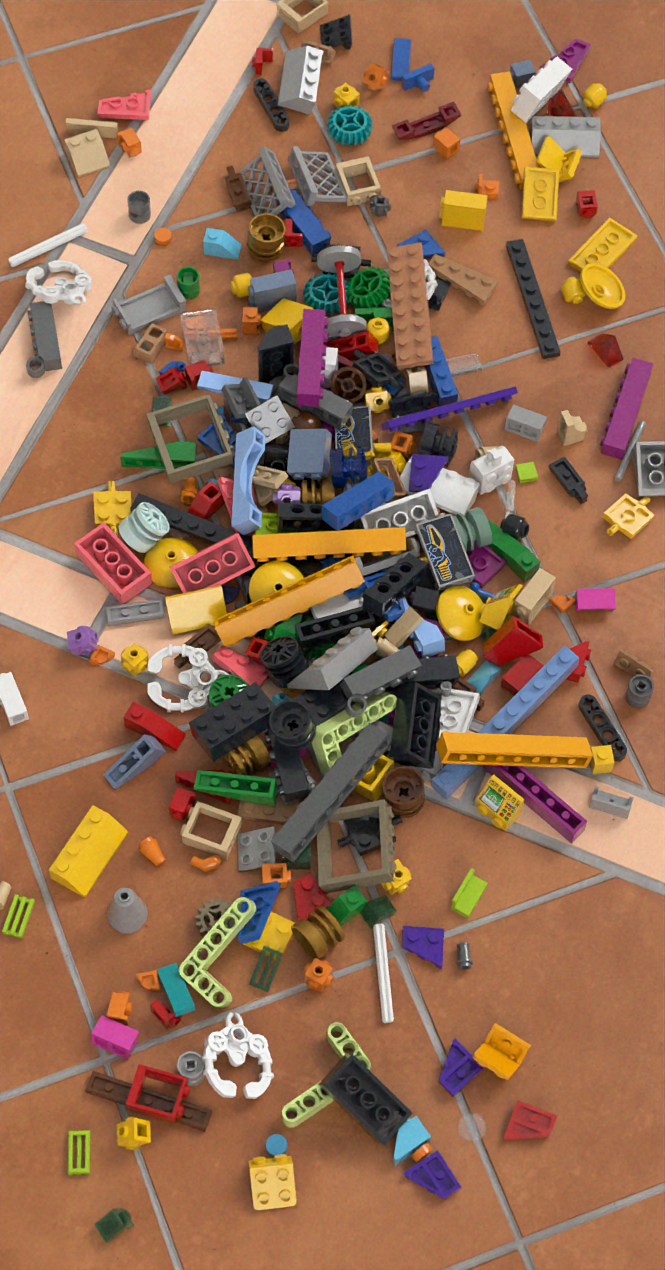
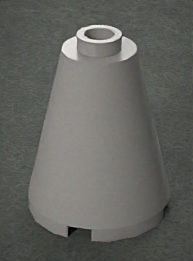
[107,887,148,934]

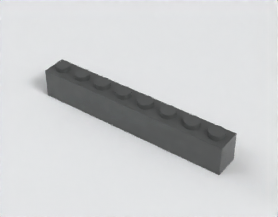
[271,723,391,862]

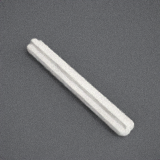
[8,223,88,267]
[373,924,394,1023]

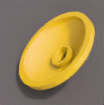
[580,263,625,309]
[144,537,198,588]
[249,561,304,602]
[436,585,486,641]

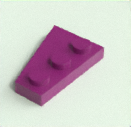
[540,39,591,83]

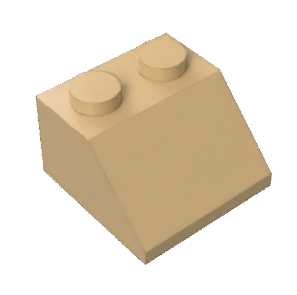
[64,129,110,178]

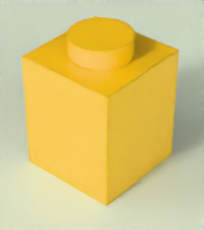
[590,745,615,775]

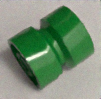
[176,266,200,300]

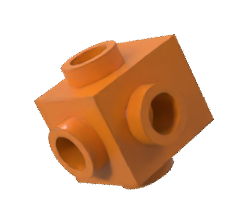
[363,63,390,91]
[303,958,334,993]

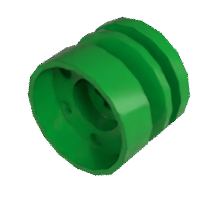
[209,675,248,709]

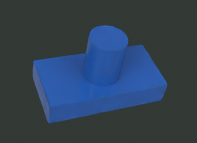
[401,63,435,92]

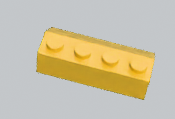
[49,805,128,898]

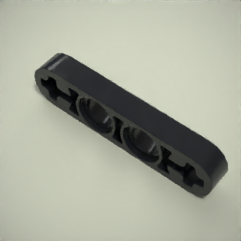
[253,78,289,132]
[579,694,627,761]

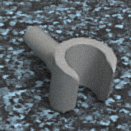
[431,681,452,697]

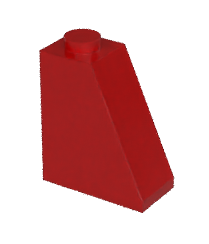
[483,616,543,665]

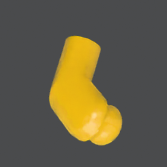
[373,442,392,455]

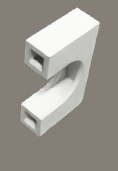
[0,672,29,726]

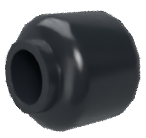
[500,514,529,541]

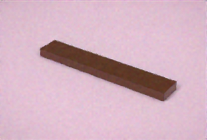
[85,1071,212,1132]

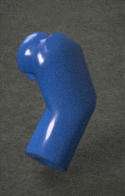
[159,361,186,375]
[469,582,495,601]

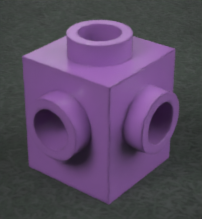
[273,484,300,504]
[67,626,99,655]

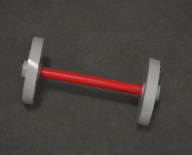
[317,245,367,340]

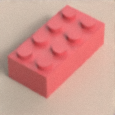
[74,522,152,604]
[170,532,256,593]

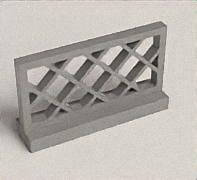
[238,146,296,216]
[288,146,348,206]

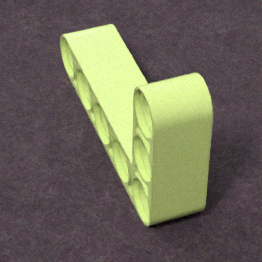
[312,691,397,775]
[179,897,256,1008]
[282,1022,371,1128]

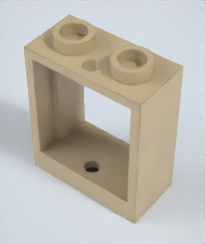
[277,0,328,34]
[336,156,381,206]
[512,568,556,626]
[180,801,242,859]

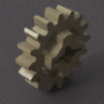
[196,897,235,942]

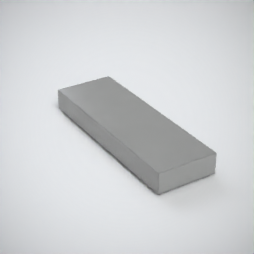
[105,598,165,626]

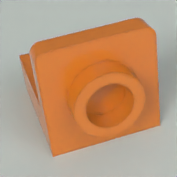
[475,174,499,199]

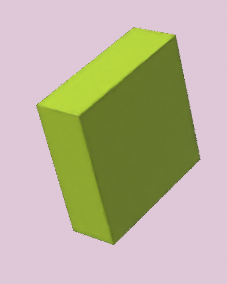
[515,462,538,483]

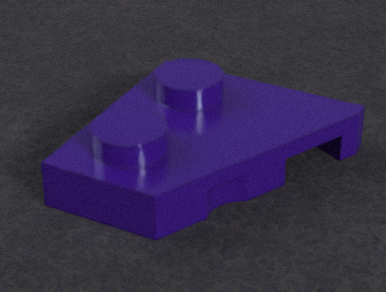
[408,454,448,493]
[402,926,444,969]
[438,1038,484,1097]
[404,1150,462,1200]

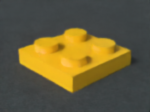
[244,912,295,961]

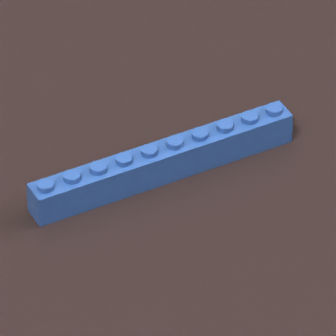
[432,645,579,800]

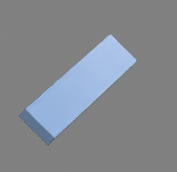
[197,371,273,402]

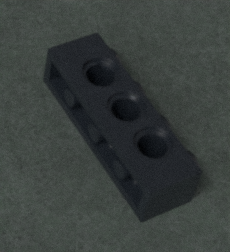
[276,503,355,532]
[362,553,428,618]
[295,606,375,651]

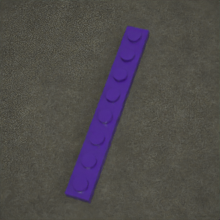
[381,386,518,432]

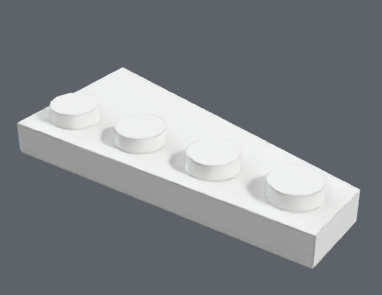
[439,689,480,737]

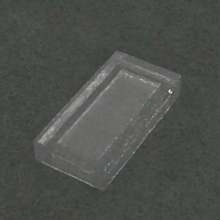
[446,352,482,377]
[505,480,516,518]

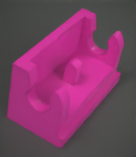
[575,588,616,611]
[91,1015,139,1060]

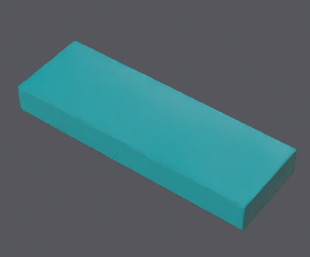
[157,963,196,1017]

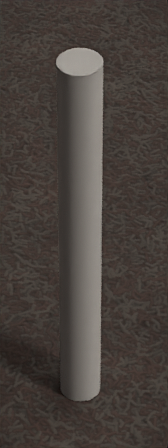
[614,421,646,482]

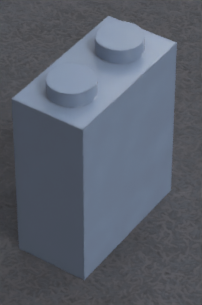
[248,269,296,313]
[287,429,332,480]

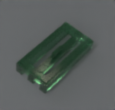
[249,946,284,992]

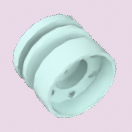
[119,502,170,553]

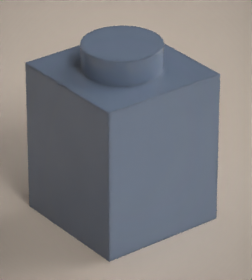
[510,60,535,88]

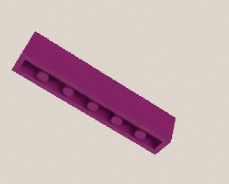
[297,309,328,407]
[600,358,653,460]
[482,765,587,844]

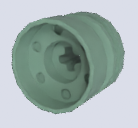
[453,507,492,552]

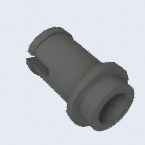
[456,942,473,970]

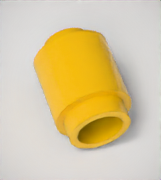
[456,649,478,677]

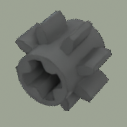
[369,195,391,217]

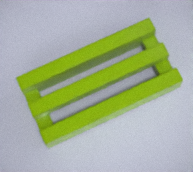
[2,894,35,939]
[68,1130,90,1175]

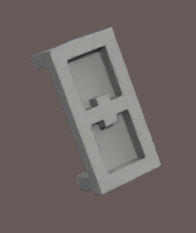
[504,404,547,442]
[589,786,634,819]

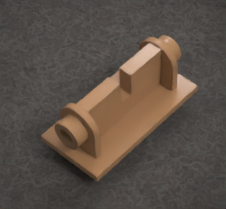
[301,39,336,64]
[613,650,655,677]

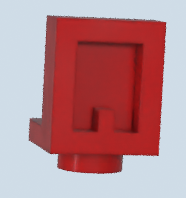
[156,367,187,395]
[150,999,183,1029]

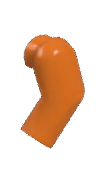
[190,855,221,872]

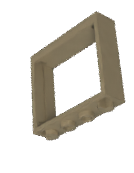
[146,394,235,484]
[317,799,397,894]

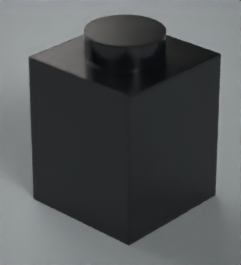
[410,586,440,613]

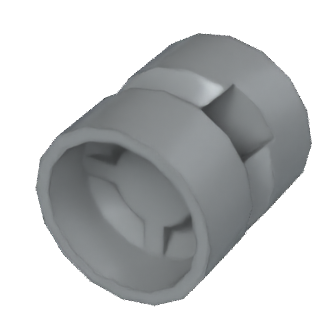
[177,1051,205,1086]

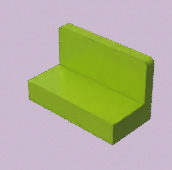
[451,868,488,918]

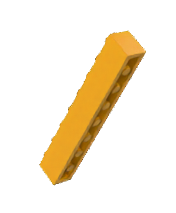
[487,71,539,190]
[252,527,406,562]
[214,556,365,646]
[436,732,593,768]

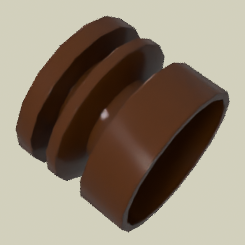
[382,766,425,818]

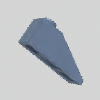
[103,734,166,789]

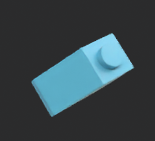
[203,228,242,260]
[393,1116,431,1166]

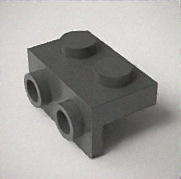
[221,378,260,419]

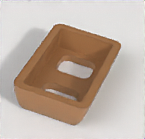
[132,323,170,364]
[371,458,406,497]

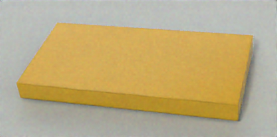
[568,218,638,272]

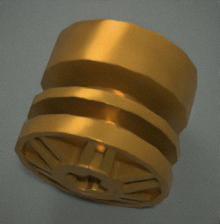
[247,213,286,261]
[300,480,335,504]
[222,735,271,776]
[291,905,345,960]

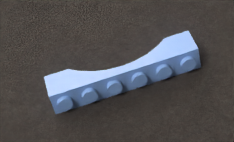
[231,426,265,535]
[379,564,445,657]

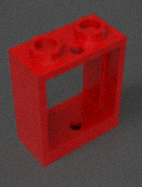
[126,1064,191,1124]

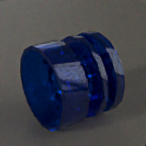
[330,446,368,489]

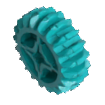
[327,104,373,147]
[303,272,349,316]

